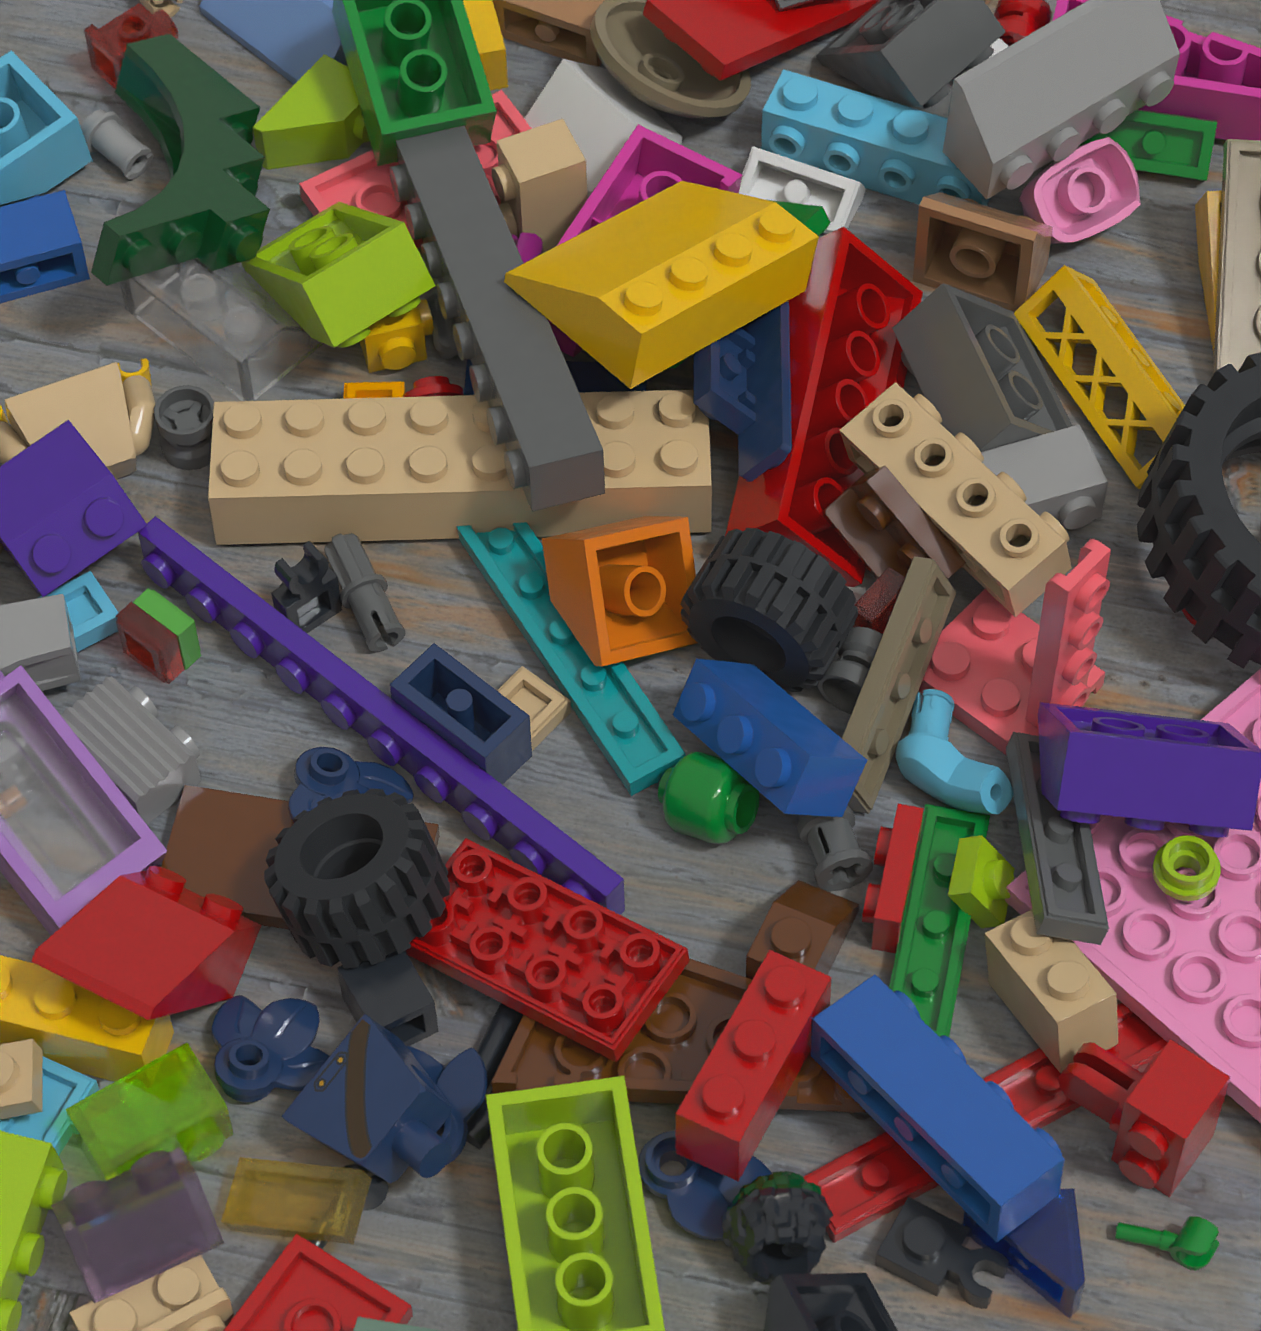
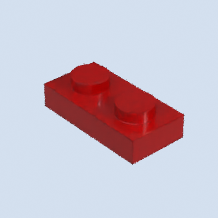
[862,804,924,954]

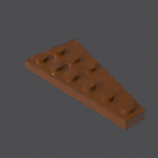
[491,958,867,1113]

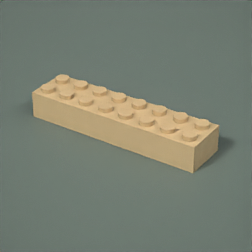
[208,390,712,545]

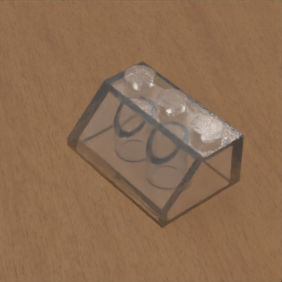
[120,258,324,401]

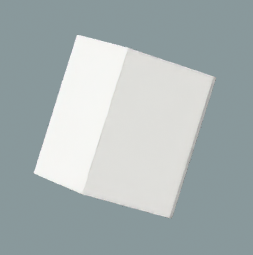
[524,59,682,197]

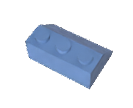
[199,0,348,84]

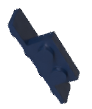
[693,300,792,482]

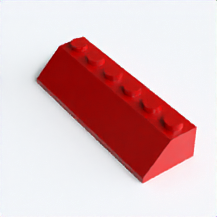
[725,226,923,587]

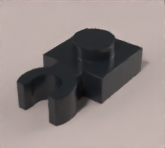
[271,541,342,633]
[875,1197,1009,1309]

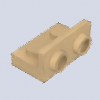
[70,1246,234,1331]

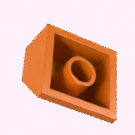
[542,516,698,667]

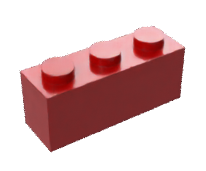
[676,950,832,1181]

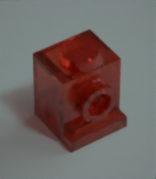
[84,3,179,89]

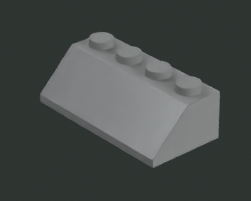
[943,0,1180,199]

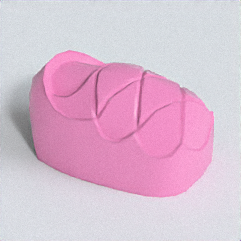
[1020,137,1141,244]

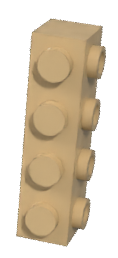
[840,382,1072,617]

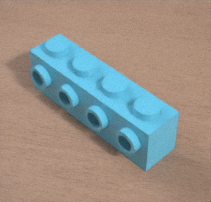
[761,69,991,206]

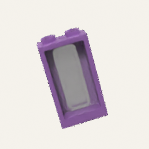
[0,665,167,935]

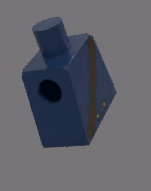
[281,1014,452,1183]

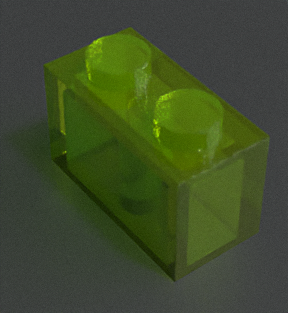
[65,1042,234,1202]

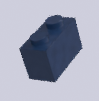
[390,643,532,785]

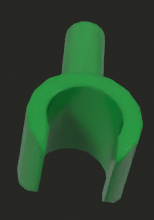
[1115,1216,1219,1271]

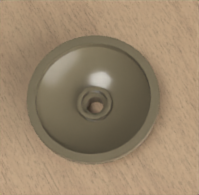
[590,0,751,119]

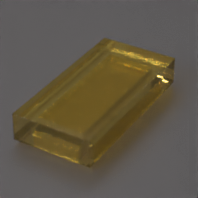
[221,1157,371,1245]

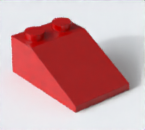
[31,866,262,1020]

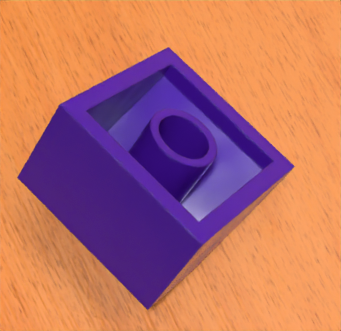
[0,420,147,597]

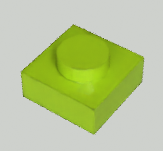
[948,835,1015,929]

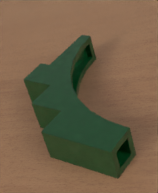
[91,33,270,286]

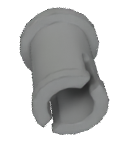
[81,110,153,180]

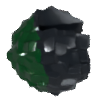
[721,1171,834,1283]

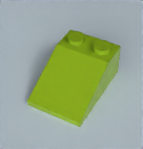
[241,202,435,348]

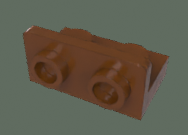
[823,465,966,602]

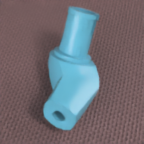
[895,689,1013,815]

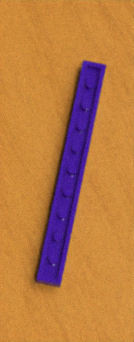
[138,516,625,915]

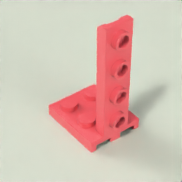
[918,539,1111,756]

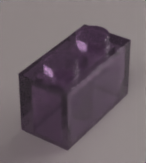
[51,1147,225,1304]

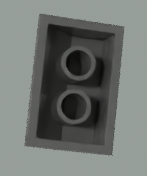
[892,283,1073,452]

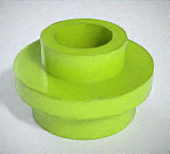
[1152,835,1221,901]

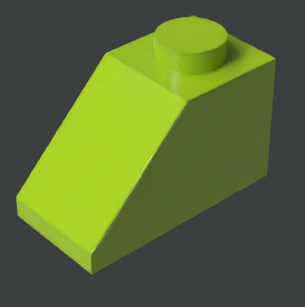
[253,54,370,170]

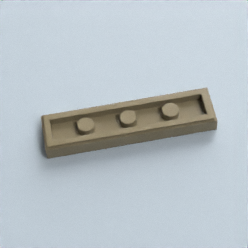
[842,556,956,814]

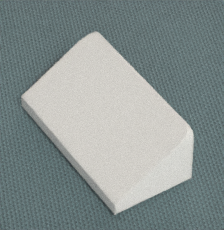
[739,146,866,234]

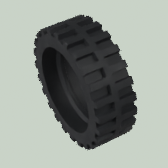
[1137,352,1261,669]

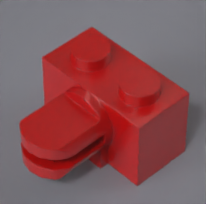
[1058,1039,1230,1198]

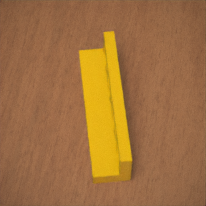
[1014,265,1185,489]

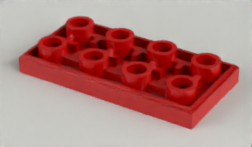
[642,0,878,81]
[405,838,690,1062]

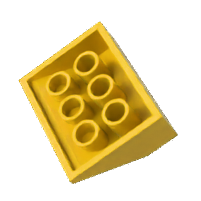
[504,181,819,389]

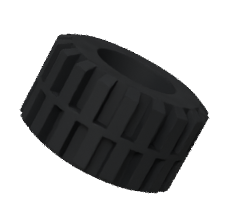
[680,528,858,692]
[264,788,450,968]

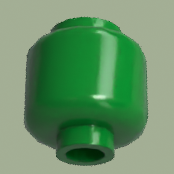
[658,752,760,844]

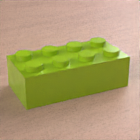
[486,1076,665,1331]

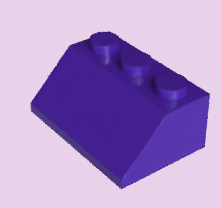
[1038,702,1261,837]

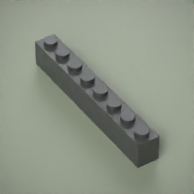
[389,125,605,511]

